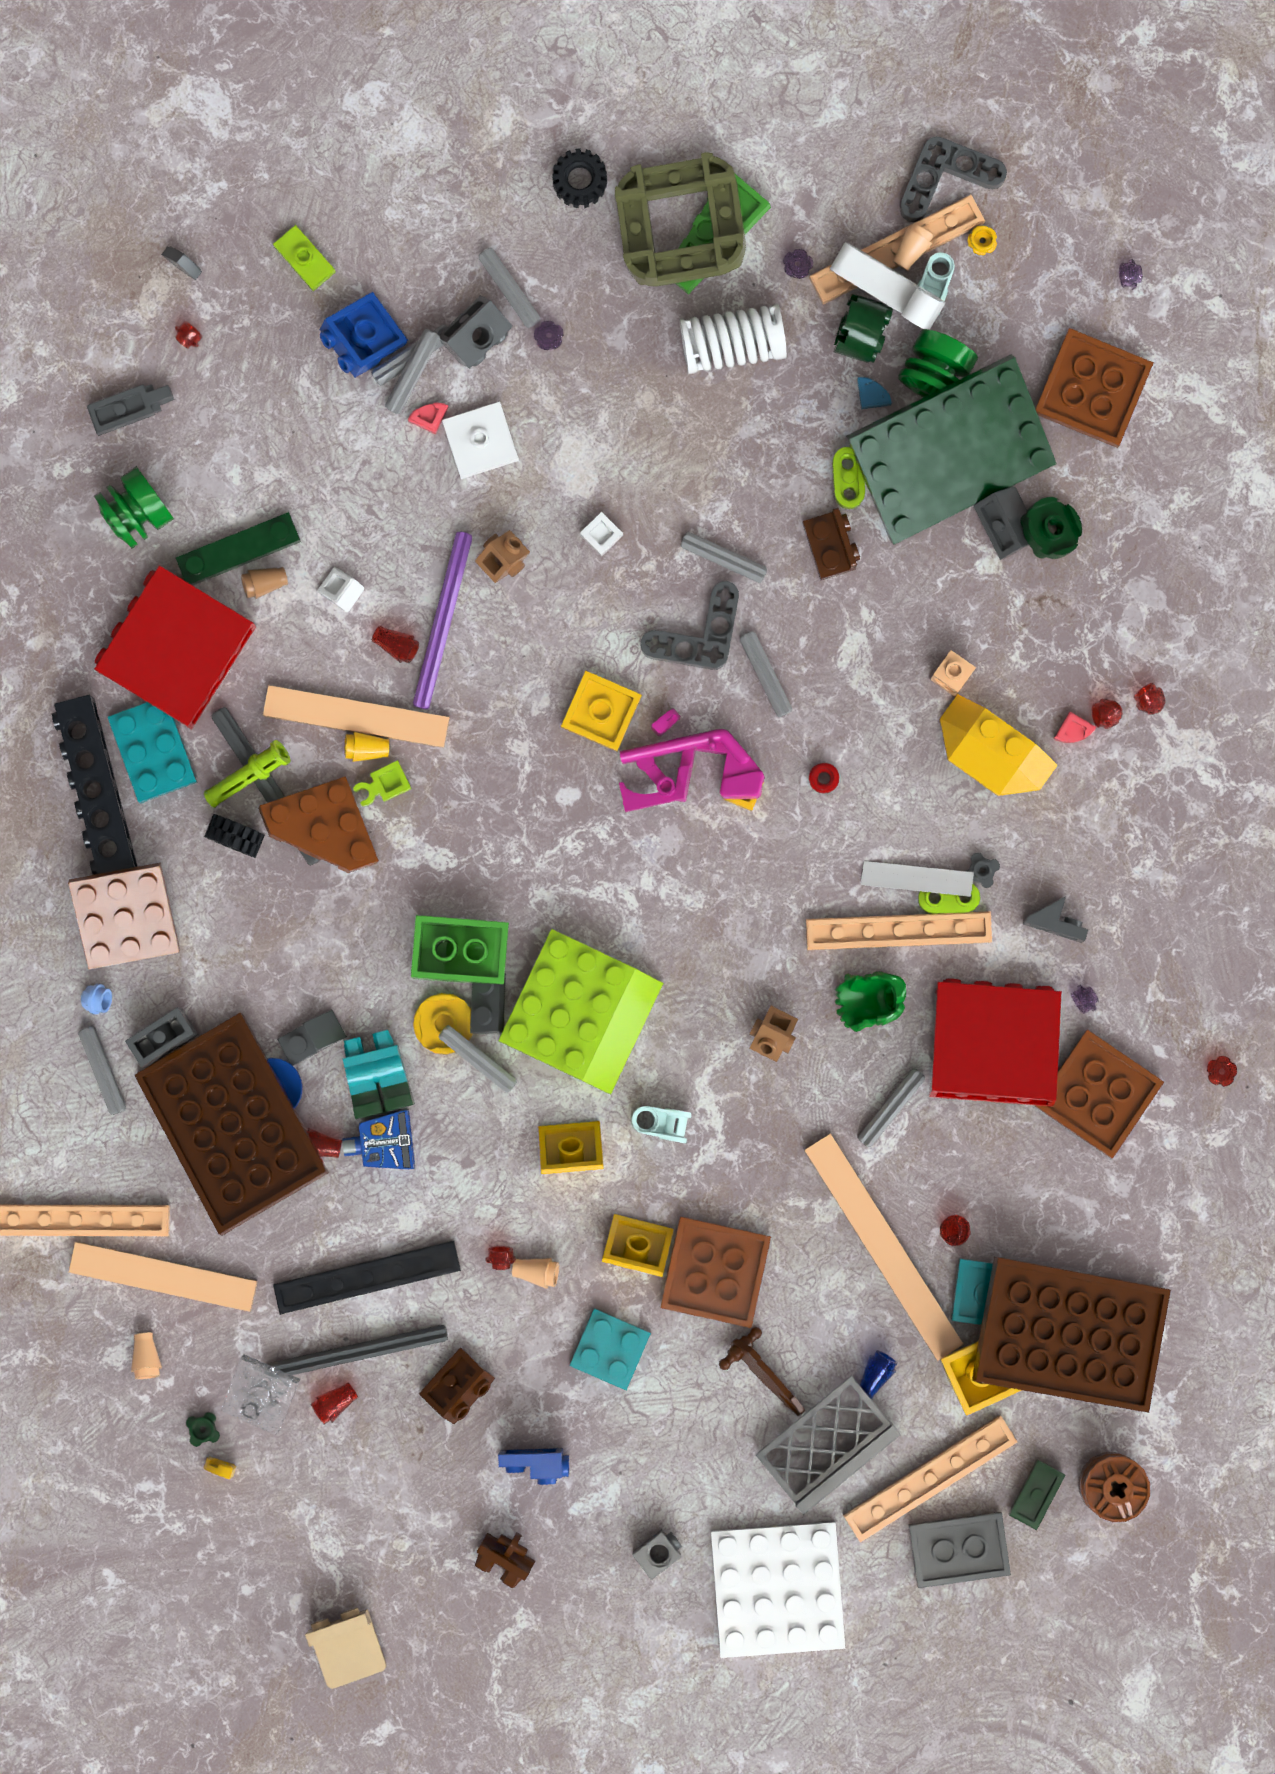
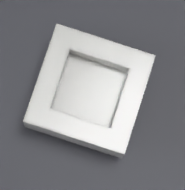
[580,512,623,556]

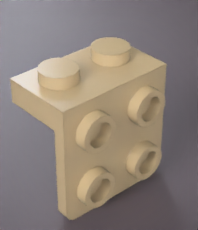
[305,1608,386,1689]

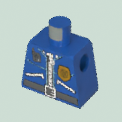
[342,1110,415,1169]

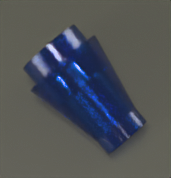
[859,1350,898,1399]

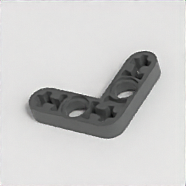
[900,137,1007,222]
[641,581,739,670]

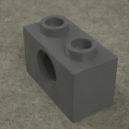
[440,295,513,369]
[125,1007,199,1068]

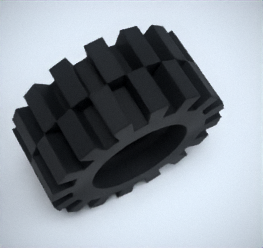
[552,148,607,208]
[204,814,265,858]

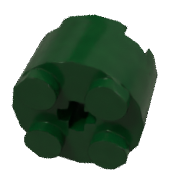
[833,293,893,363]

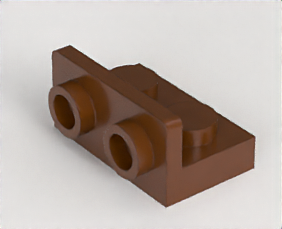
[802,507,860,580]
[419,1347,495,1424]

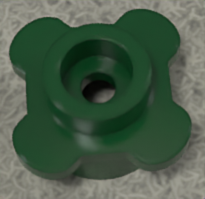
[186,1412,220,1447]

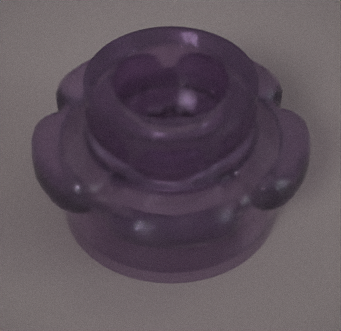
[783,249,813,279]
[1119,259,1143,290]
[534,321,564,350]
[1071,985,1099,1014]

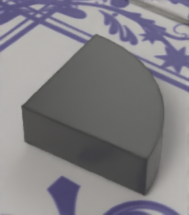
[161,246,202,280]

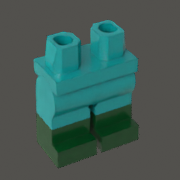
[343,1030,415,1119]

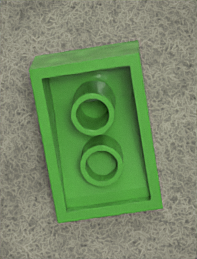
[411,915,509,985]

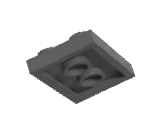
[908,1512,1011,1588]

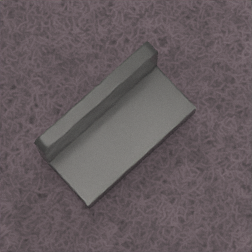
[973,487,1029,560]

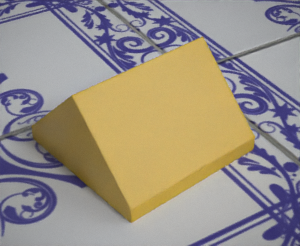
[538,1121,604,1174]
[602,1214,674,1277]
[940,1341,1021,1416]

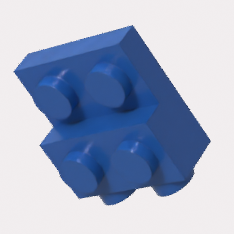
[319,292,408,378]
[498,1448,569,1485]

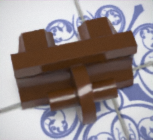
[475,1532,535,1588]

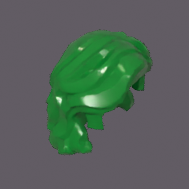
[835,971,906,1032]

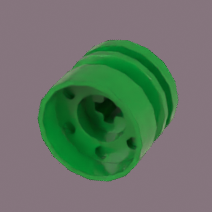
[898,329,978,398]
[94,466,174,549]

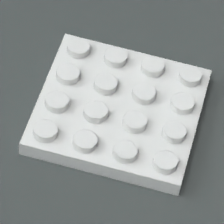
[711,1521,845,1658]

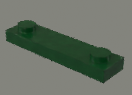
[176,512,301,585]

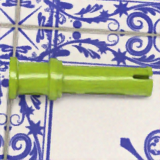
[204,740,291,808]

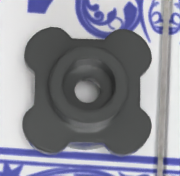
[966,853,1000,888]

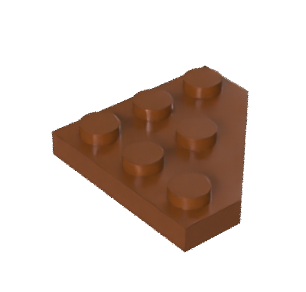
[258,776,379,873]

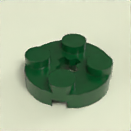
[1021,497,1082,559]

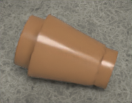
[241,567,288,599]

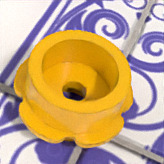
[967,226,997,255]

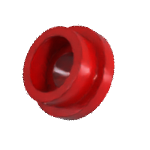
[809,763,840,794]

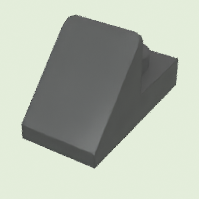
[1023,897,1089,943]
[277,1010,347,1066]

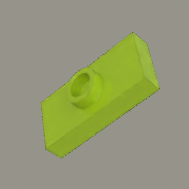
[273,225,336,292]

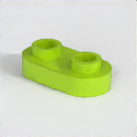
[832,447,865,509]
[918,884,980,914]

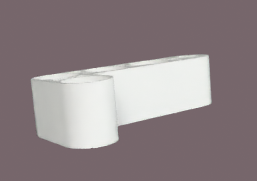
[830,242,946,329]

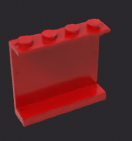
[94,565,256,730]
[929,978,1062,1107]

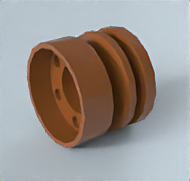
[1079,1452,1150,1522]

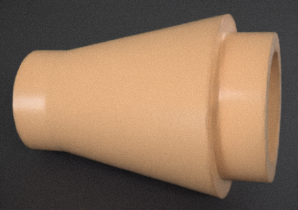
[893,223,934,271]
[512,1258,559,1289]
[131,1332,162,1379]

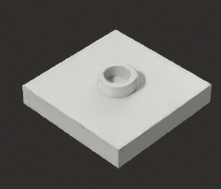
[442,402,519,479]

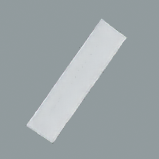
[860,861,974,897]

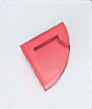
[408,402,449,435]
[1054,712,1096,743]

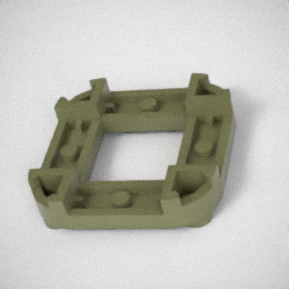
[615,152,746,286]

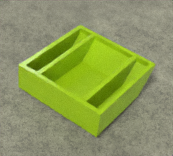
[498,929,664,1095]

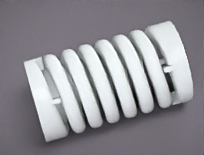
[680,304,787,374]

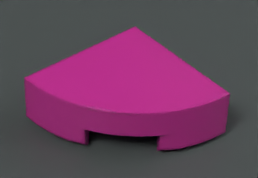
[651,708,681,737]

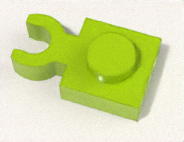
[353,760,412,807]

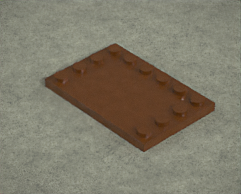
[134,1013,329,1236]
[972,1256,1171,1413]

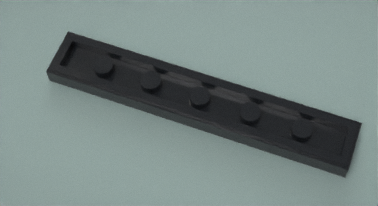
[273,1241,461,1315]

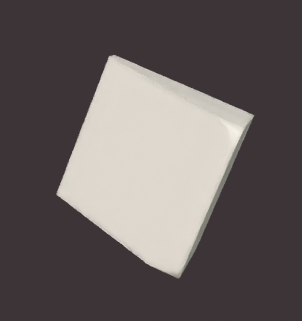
[317,567,364,612]

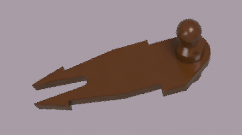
[719,1327,805,1416]

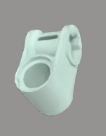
[918,252,955,315]
[631,1106,692,1144]

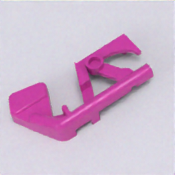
[619,729,765,813]

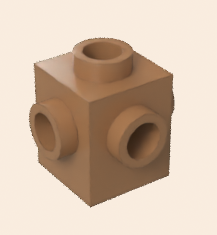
[475,530,530,583]
[749,1006,798,1062]

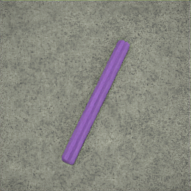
[413,532,472,709]

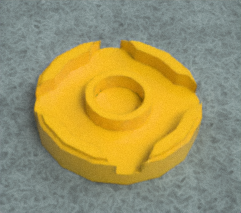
[413,993,473,1055]

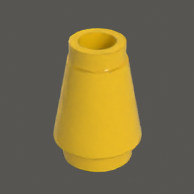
[344,732,389,762]

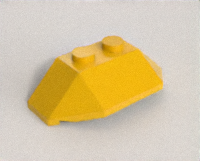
[939,694,1057,796]

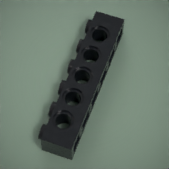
[52,694,138,875]

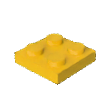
[561,671,642,752]

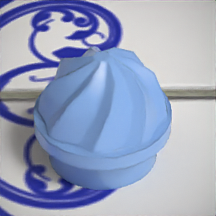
[81,984,112,1015]

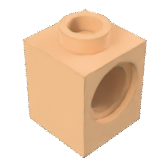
[930,650,976,697]

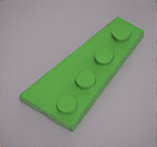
[675,174,771,295]

